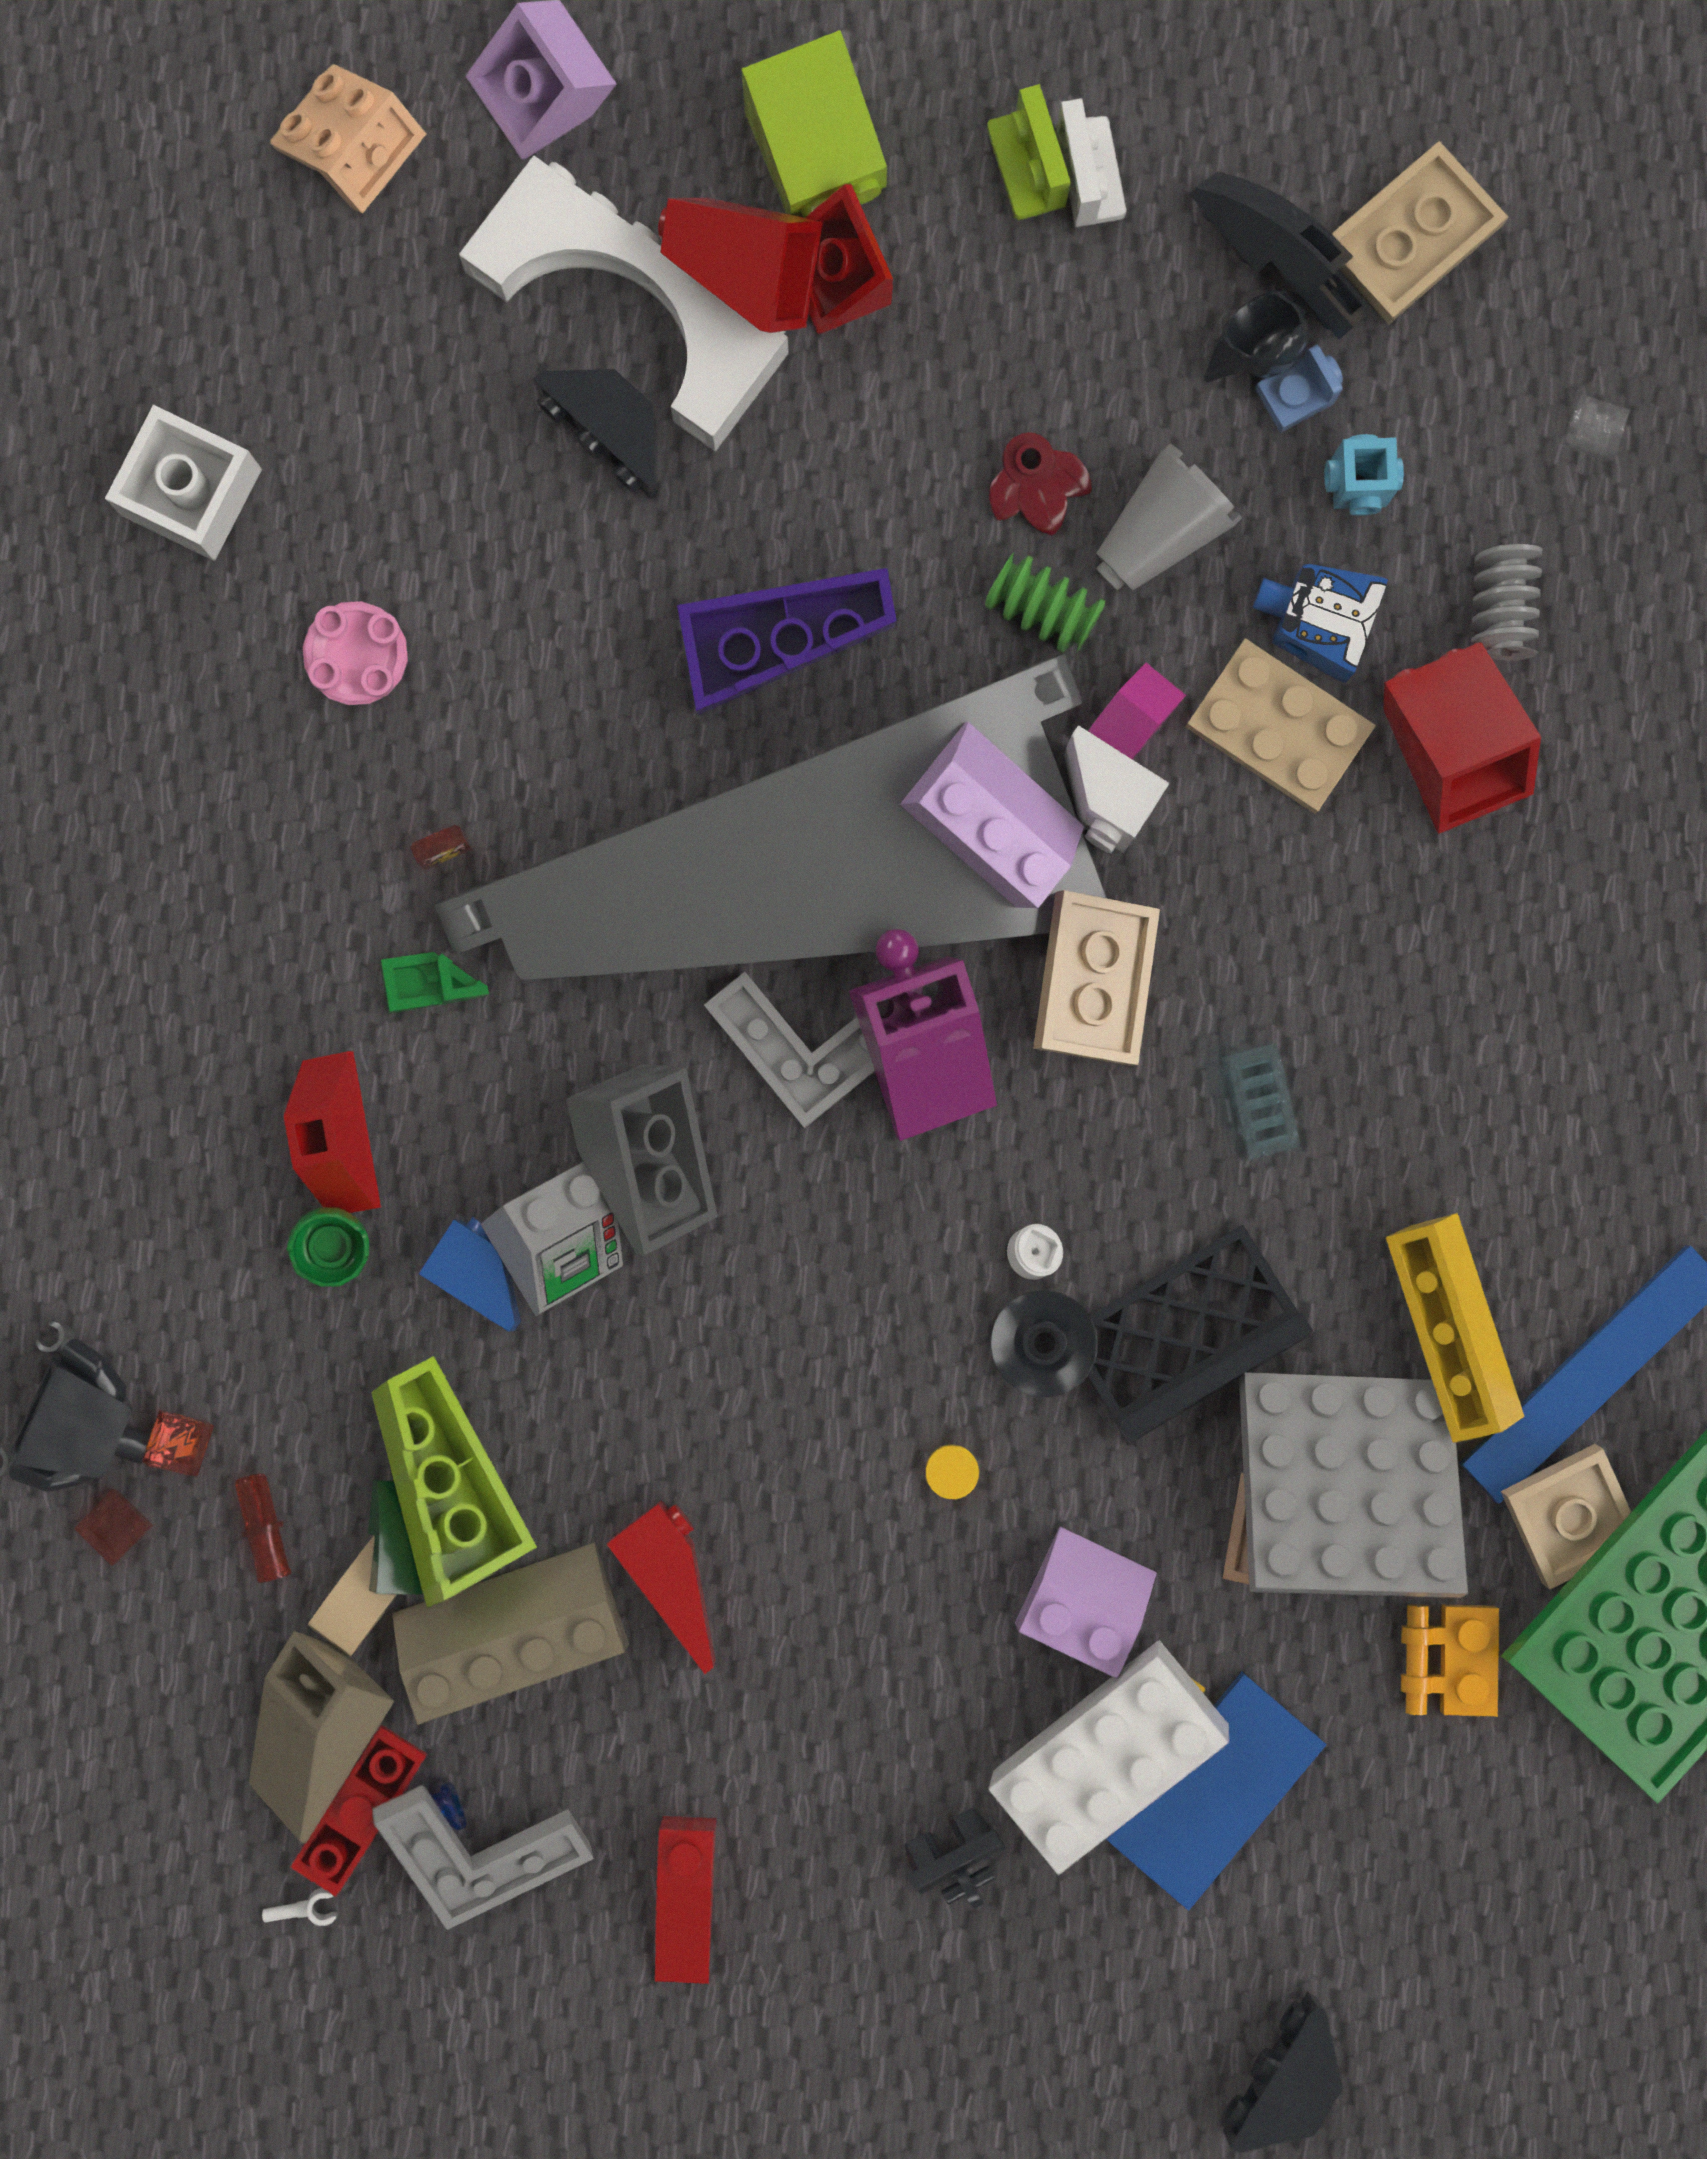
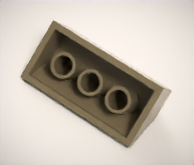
[392,1542,629,1725]

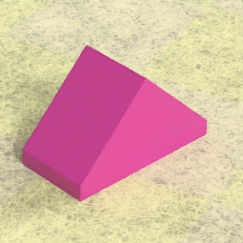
[1088,663,1186,760]

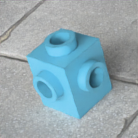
[1324,434,1404,516]

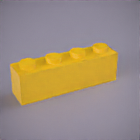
[1386,1213,1525,1443]

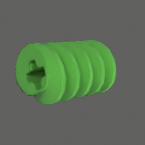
[985,553,1105,654]

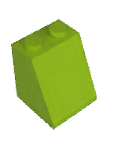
[741,30,887,218]

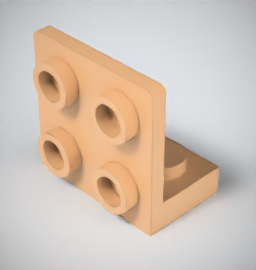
[270,65,426,213]

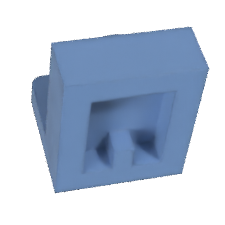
[1255,345,1343,433]

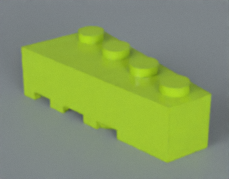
[371,1356,537,1608]

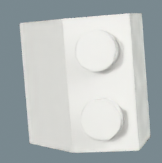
[1064,725,1170,853]

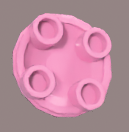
[303,601,408,705]

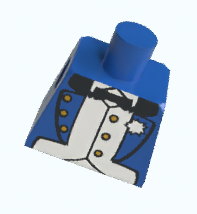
[1252,564,1388,683]

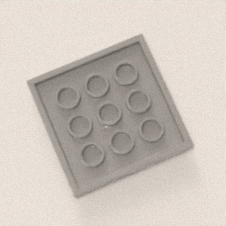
[1239,1372,1468,1598]

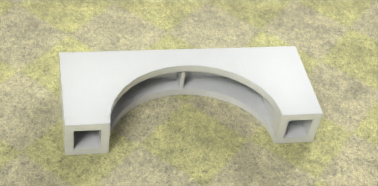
[459,156,788,451]

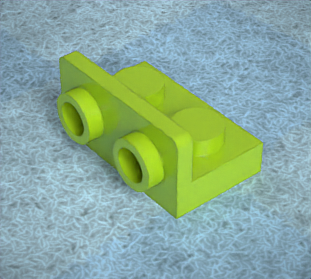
[987,84,1071,220]

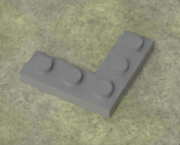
[704,972,889,1129]
[373,1785,594,1930]

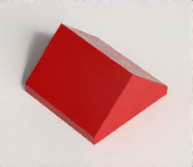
[805,184,893,334]

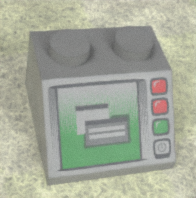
[481,1162,623,1316]

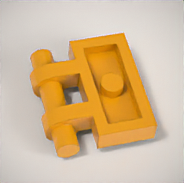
[1401,1604,1499,1717]

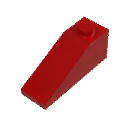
[607,1500,716,1674]
[655,1816,717,1984]

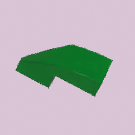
[380,952,489,1014]

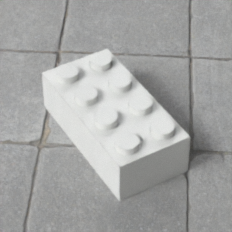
[989,1640,1229,1875]

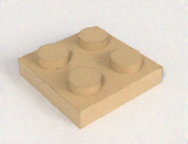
[1501,1444,1631,1590]

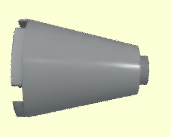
[1096,443,1242,591]

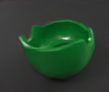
[286,1207,369,1287]

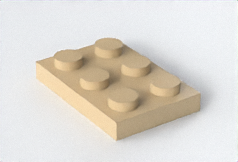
[1332,141,1508,324]
[1186,638,1376,814]
[1033,890,1160,1066]

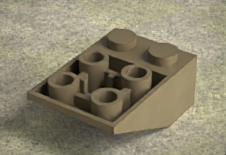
[249,1631,394,1843]

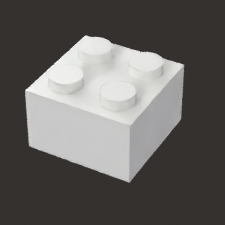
[105,405,262,561]

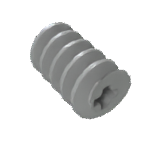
[1471,544,1543,661]

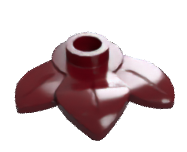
[989,432,1092,535]

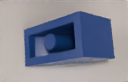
[419,1216,521,1332]

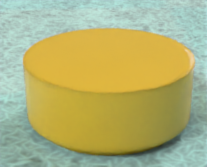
[925,1444,979,1499]

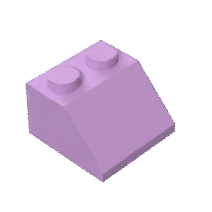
[466,0,616,159]
[1015,1526,1157,1678]

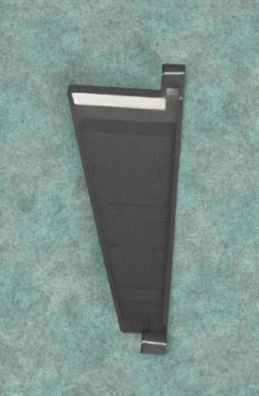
[433,653,1106,980]

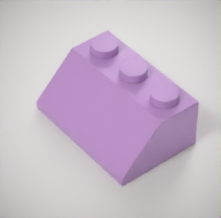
[900,722,1084,908]

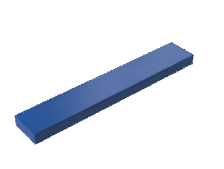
[1458,1246,1707,1504]

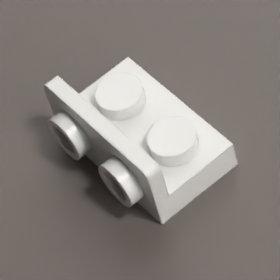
[1056,98,1126,227]

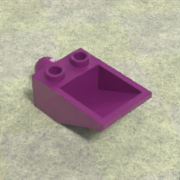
[849,929,997,1141]

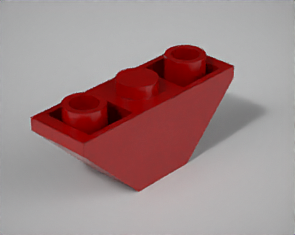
[283,1051,381,1213]
[290,1725,427,1897]

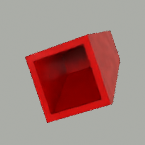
[658,198,823,333]
[1383,642,1541,834]

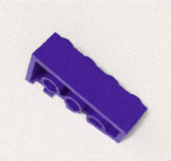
[677,568,897,715]

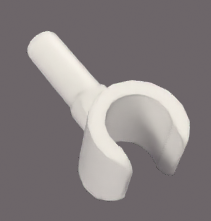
[262,1888,338,1926]

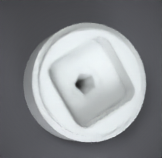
[1007,1224,1063,1280]

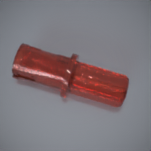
[235,1473,292,1583]

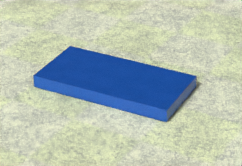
[1106,1672,1327,1911]

